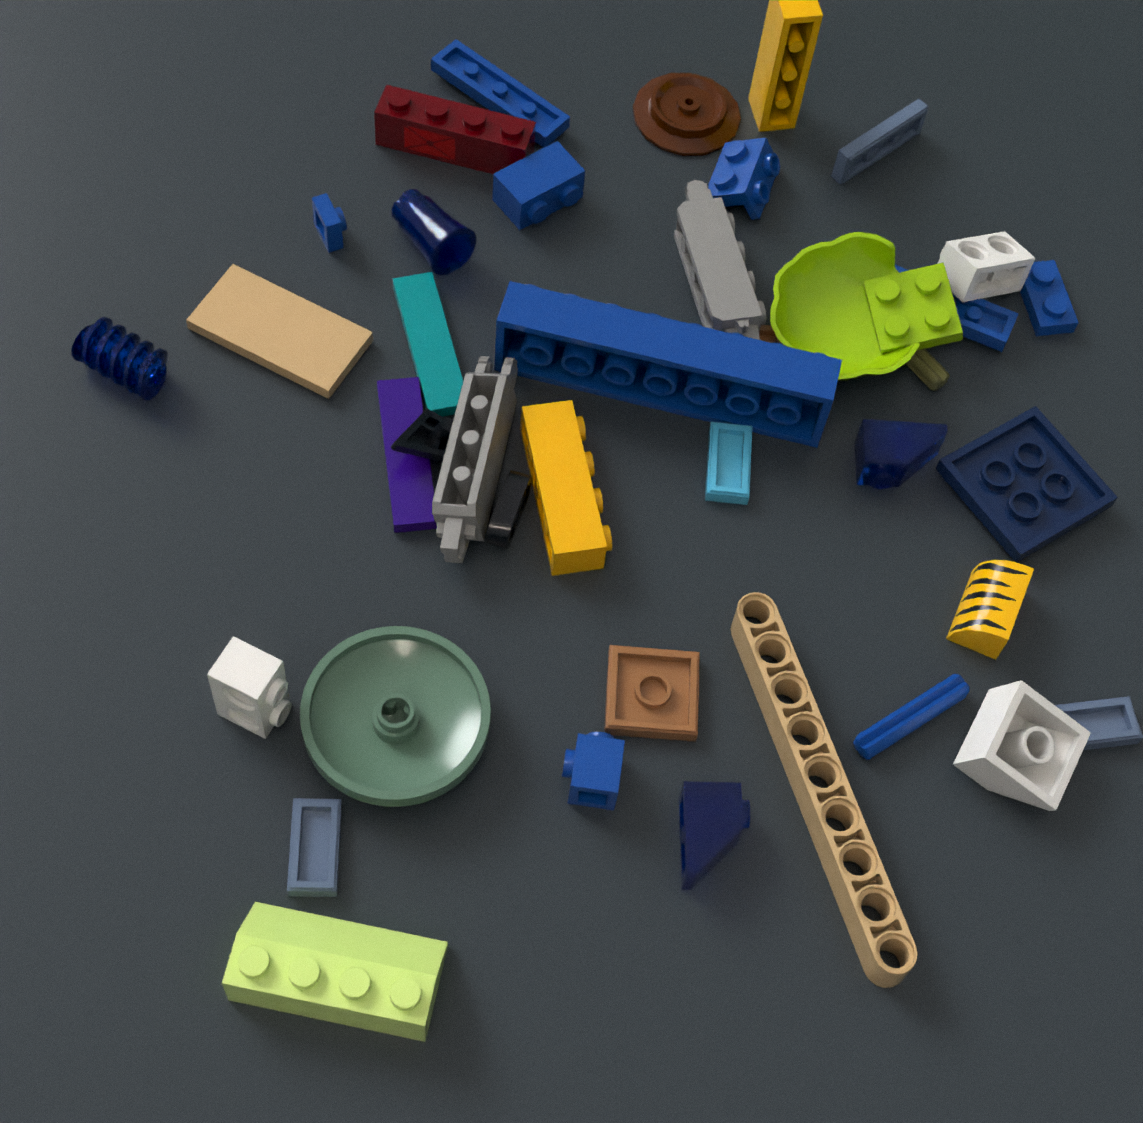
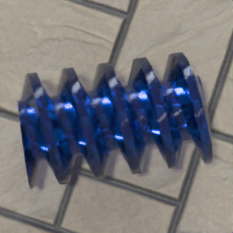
[71,316,168,401]

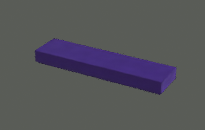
[377,377,437,533]

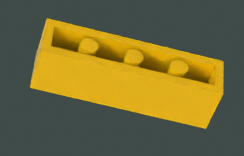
[748,0,823,132]
[520,400,612,576]

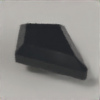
[391,408,453,462]

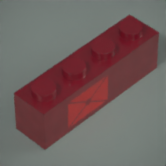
[374,84,536,174]

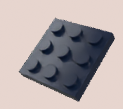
[935,406,1118,563]

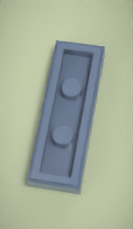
[831,98,928,184]

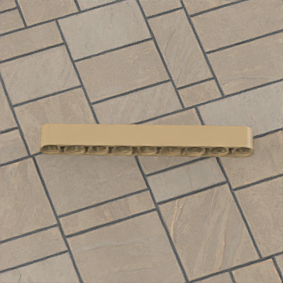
[730,592,918,988]

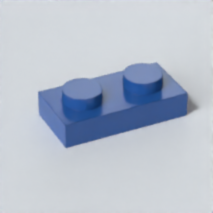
[1020,260,1079,336]

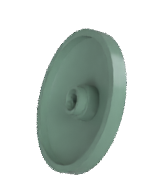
[300,626,491,807]

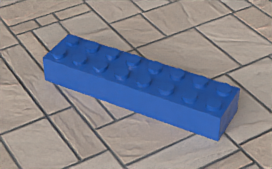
[494,281,842,448]

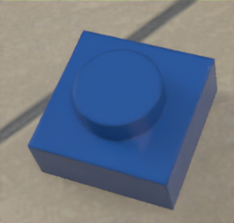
[311,193,347,253]

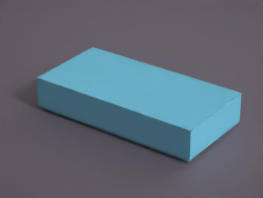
[705,422,753,505]

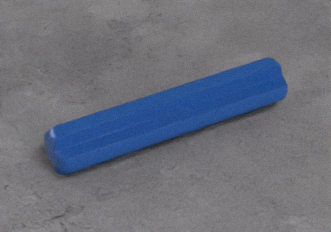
[853,674,970,759]

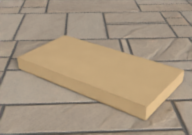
[186,264,373,399]

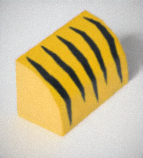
[946,560,1034,660]

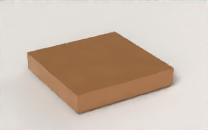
[604,645,700,742]

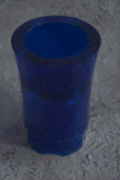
[391,189,477,275]

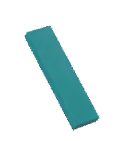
[392,272,463,417]

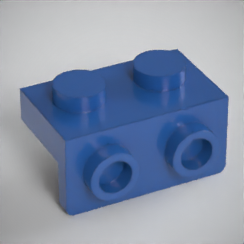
[708,138,780,220]

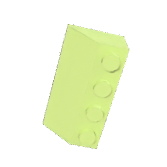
[222,902,448,1042]

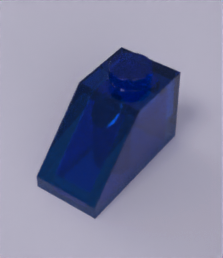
[854,419,948,489]
[678,781,750,890]

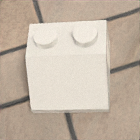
[953,680,1091,811]

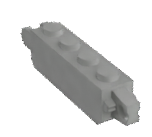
[674,179,766,340]
[432,356,518,563]

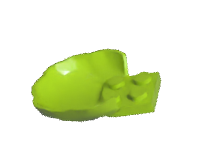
[770,232,963,381]

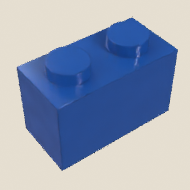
[492,141,585,230]

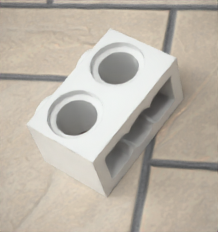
[937,231,1035,302]
[207,636,292,739]

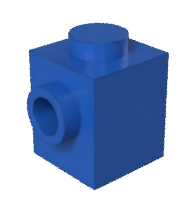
[562,732,625,810]

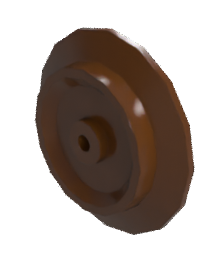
[633,73,741,156]

